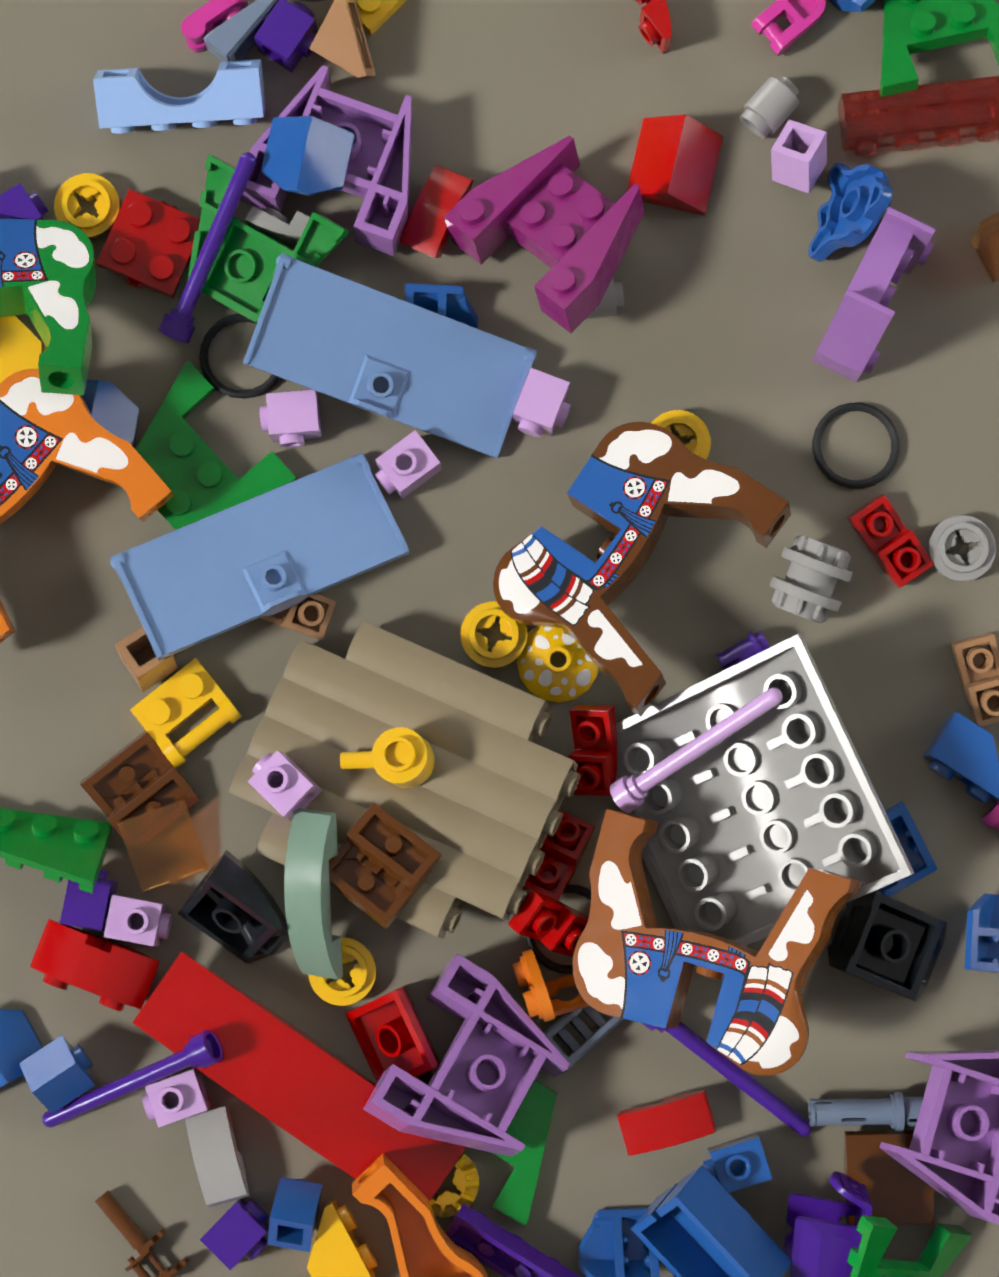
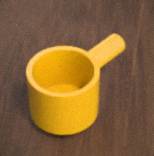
[340,727,435,788]

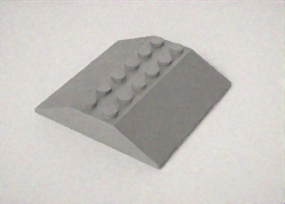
[616,633,914,968]

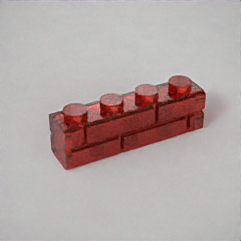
[837,76,999,156]

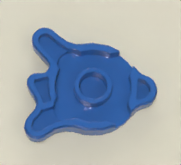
[808,162,893,262]

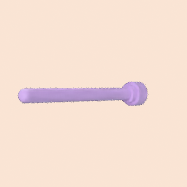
[610,688,783,813]

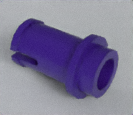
[716,631,770,670]

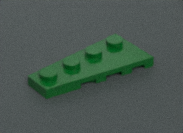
[0,808,112,894]

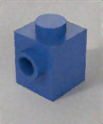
[19,1035,95,1114]
[703,1133,772,1193]
[267,1177,323,1252]

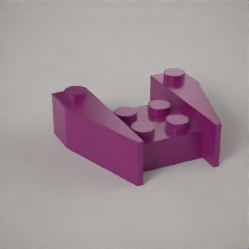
[444,135,645,333]

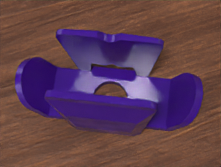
[784,1171,873,1277]

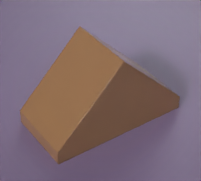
[309,0,376,78]

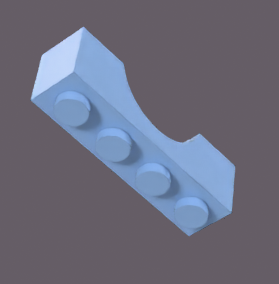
[93,59,266,134]

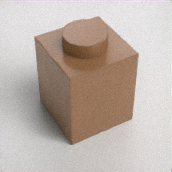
[114,627,178,692]

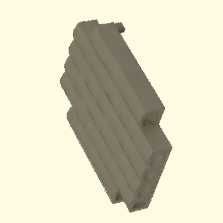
[229,621,581,939]

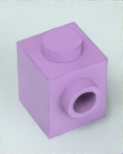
[771,119,827,194]
[513,368,571,438]
[260,390,322,447]
[375,430,442,499]
[248,750,323,821]
[104,895,172,947]
[142,1068,212,1128]

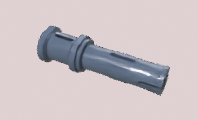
[808,1092,924,1131]

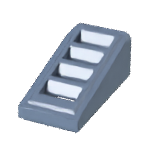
[203,0,279,62]
[544,1006,623,1074]

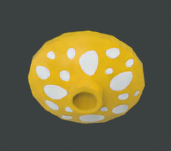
[516,626,598,703]

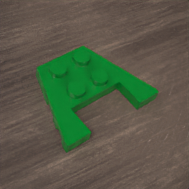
[880,0,999,97]
[187,154,349,323]
[136,361,297,530]
[492,1079,557,1227]
[847,1215,972,1277]

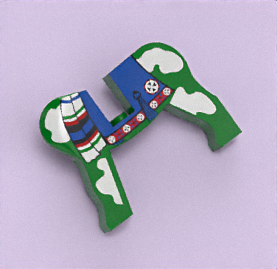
[0,219,96,395]

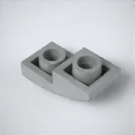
[245,206,313,246]
[185,1106,250,1207]

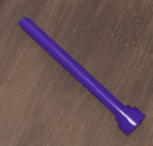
[158,152,256,343]
[642,1021,813,1137]
[42,1030,223,1128]

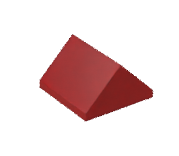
[626,114,723,216]
[345,985,441,1083]

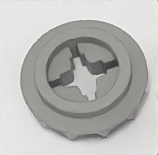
[928,515,996,582]

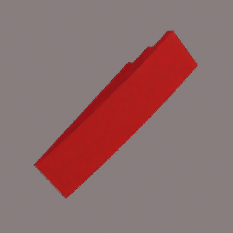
[132,951,466,1201]

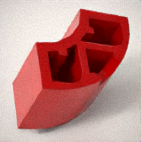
[30,919,160,1011]

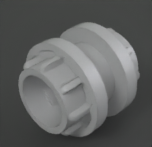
[769,535,853,623]

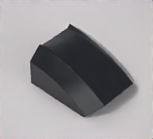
[178,850,289,963]
[828,891,947,1002]

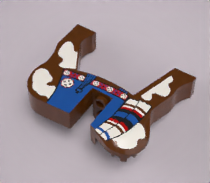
[493,422,791,717]

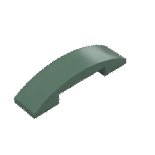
[284,808,343,980]

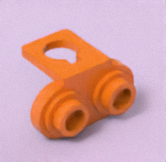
[512,949,589,1022]

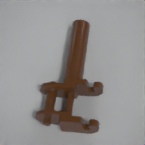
[95,1191,190,1277]

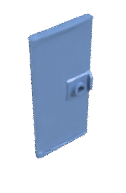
[242,253,537,458]
[110,452,410,661]

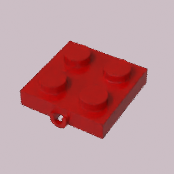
[96,189,200,299]

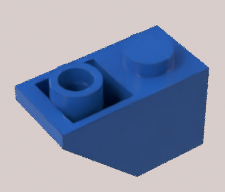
[923,712,999,804]

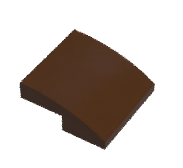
[80,730,200,852]
[329,803,441,929]
[844,1130,934,1225]

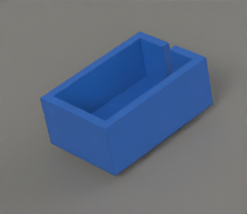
[631,1165,792,1277]

